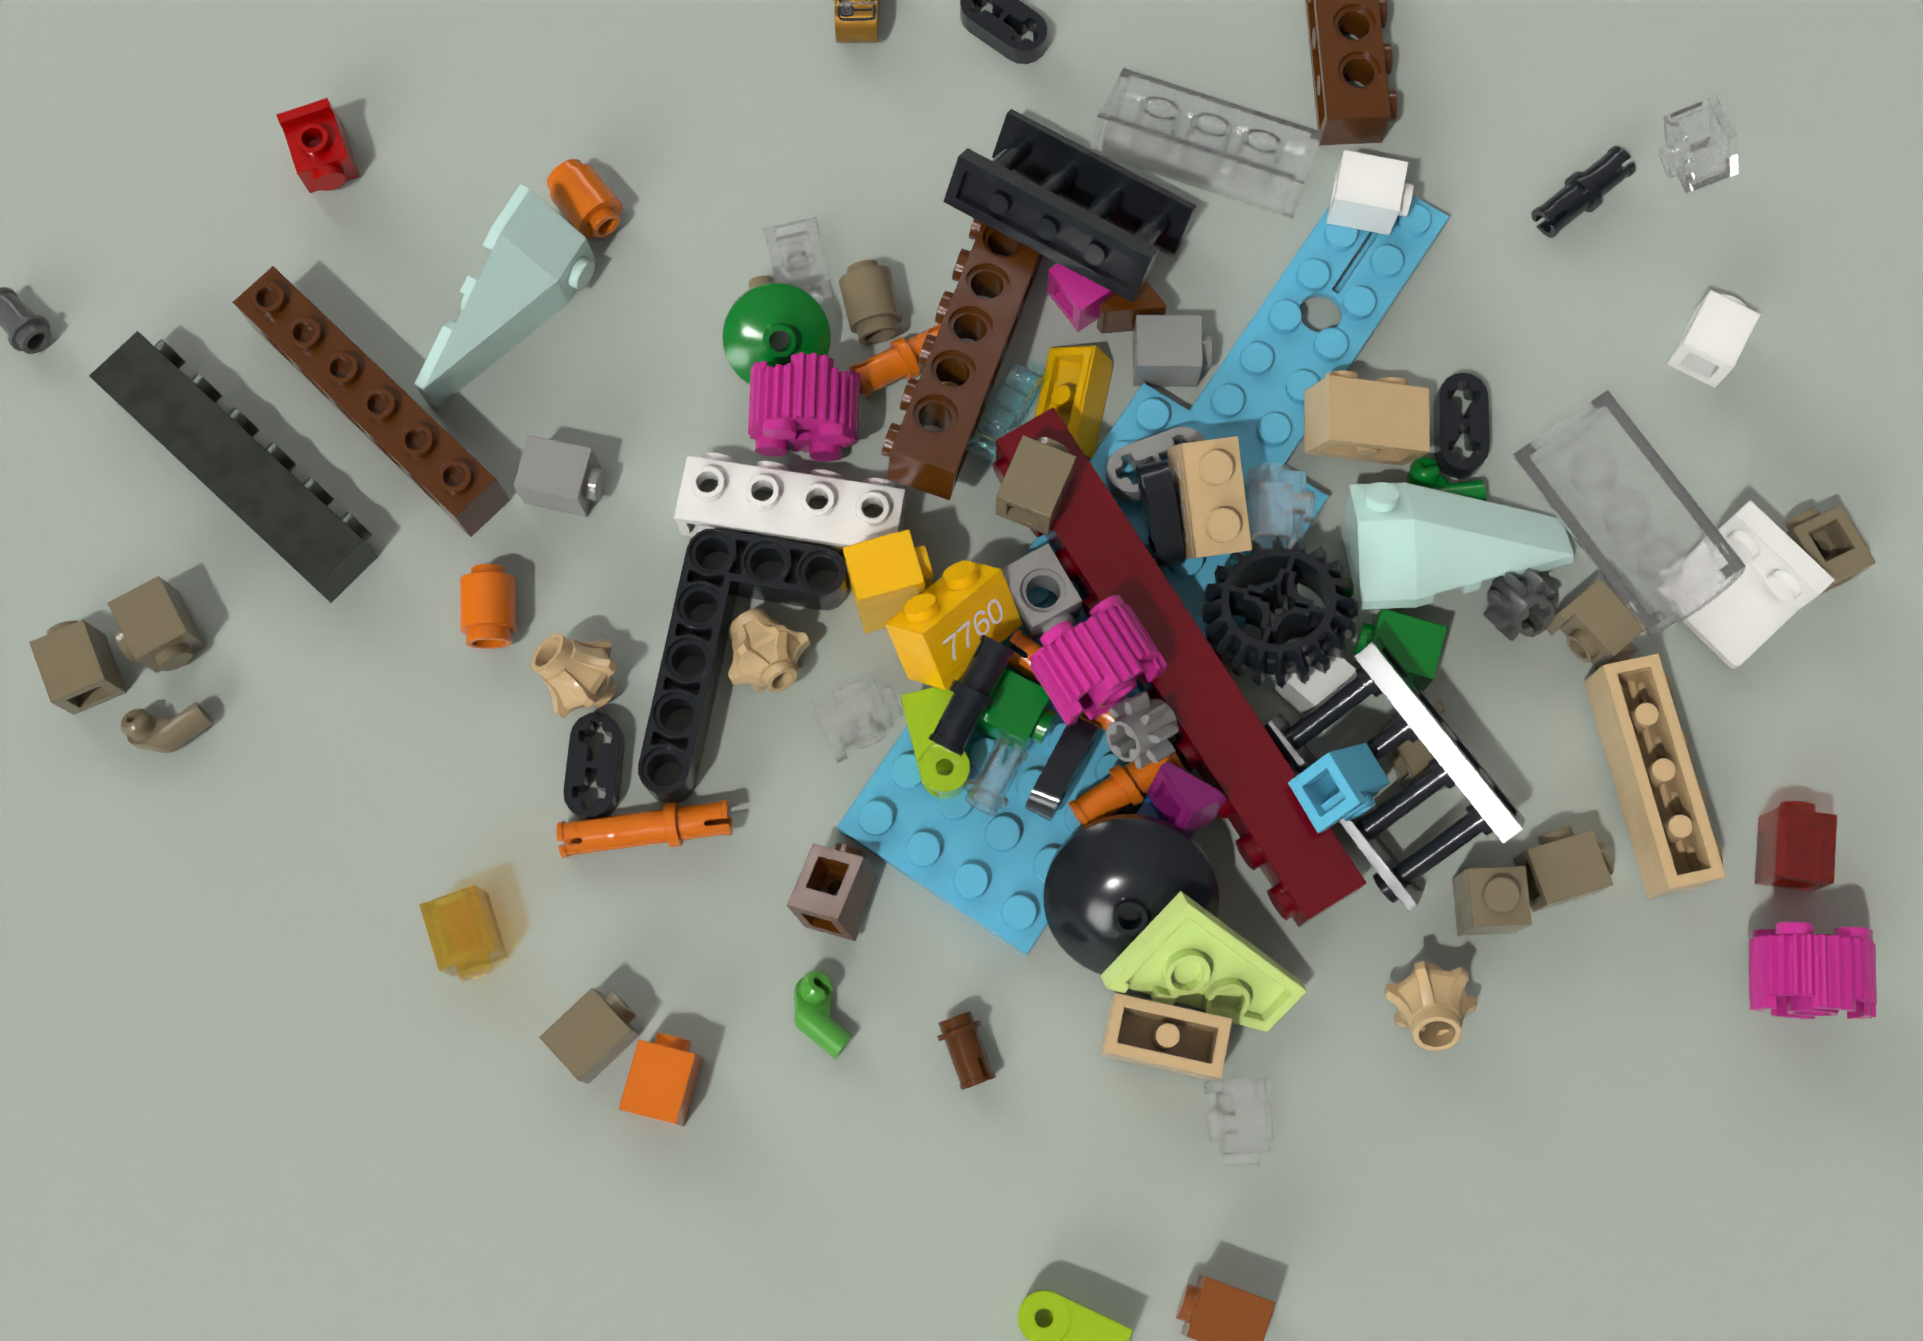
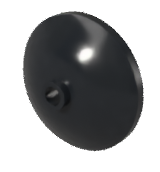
[1043,814,1219,975]

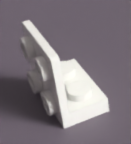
[1654,500,1835,669]

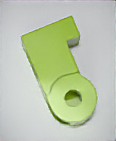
[901,687,970,799]
[1017,1289,1133,1341]

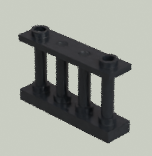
[943,109,1197,302]
[1264,637,1525,911]

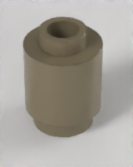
[839,260,903,345]

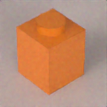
[619,1032,703,1126]

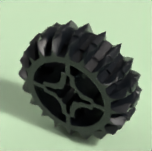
[1202,536,1358,688]

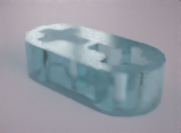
[970,363,1043,463]

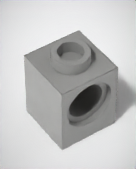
[1001,544,1082,641]

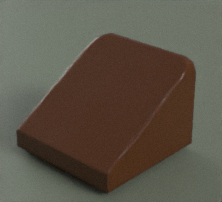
[1097,280,1166,334]

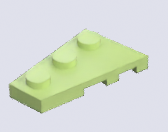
[1100,891,1307,1032]

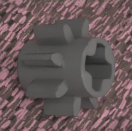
[1483,568,1558,641]

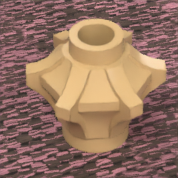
[728,609,811,693]
[531,633,617,718]
[1384,961,1478,1051]

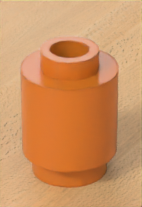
[547,159,623,239]
[459,564,517,649]

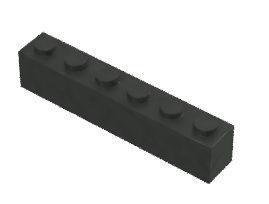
[89,331,378,603]

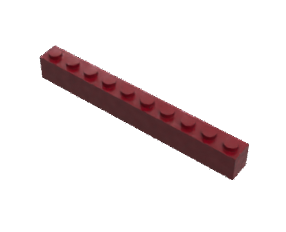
[992,407,1367,927]

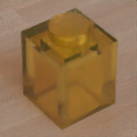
[419,885,507,981]

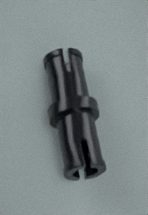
[1531,146,1636,238]
[928,635,1016,756]

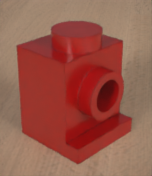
[276,98,360,193]

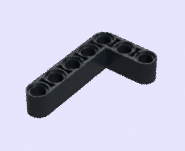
[638,528,849,804]

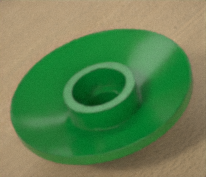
[722,283,831,384]

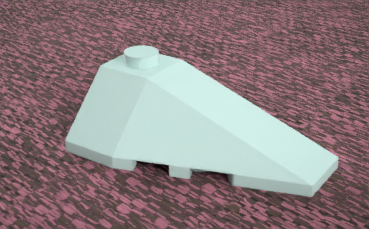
[414,184,595,409]
[1342,482,1574,610]

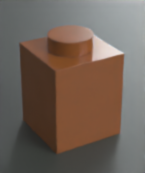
[1176,1275,1276,1341]

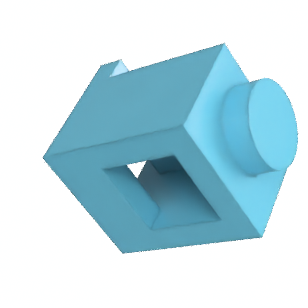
[1288,743,1390,833]

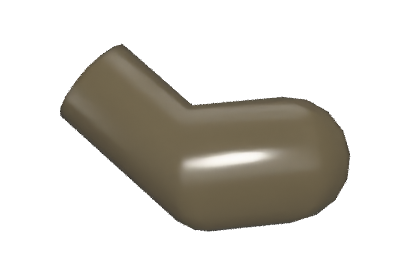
[121,702,213,753]

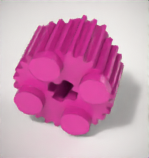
[748,352,861,462]
[1030,595,1168,726]
[1749,922,1877,1019]

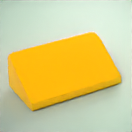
[1034,346,1113,459]

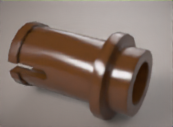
[937,1011,996,1090]

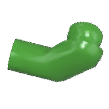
[794,970,853,1059]

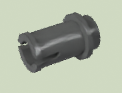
[0,287,52,354]

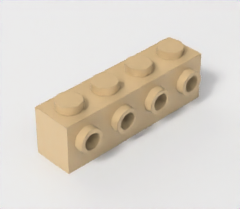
[1584,653,1726,899]

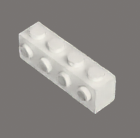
[674,453,907,560]

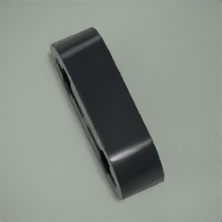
[960,0,1047,64]
[1434,373,1489,479]
[1136,460,1185,568]
[563,712,625,820]
[1025,716,1100,821]

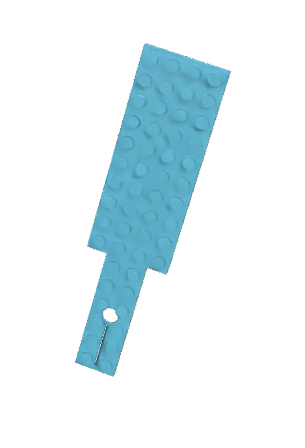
[837,195,1449,957]

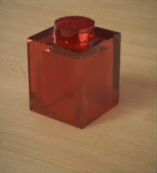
[1755,801,1837,892]

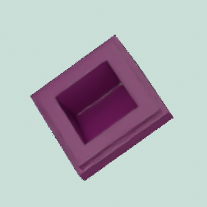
[1147,762,1226,834]

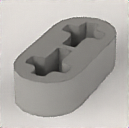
[1105,426,1205,502]

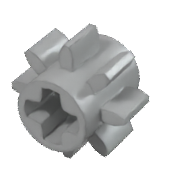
[1106,691,1179,769]

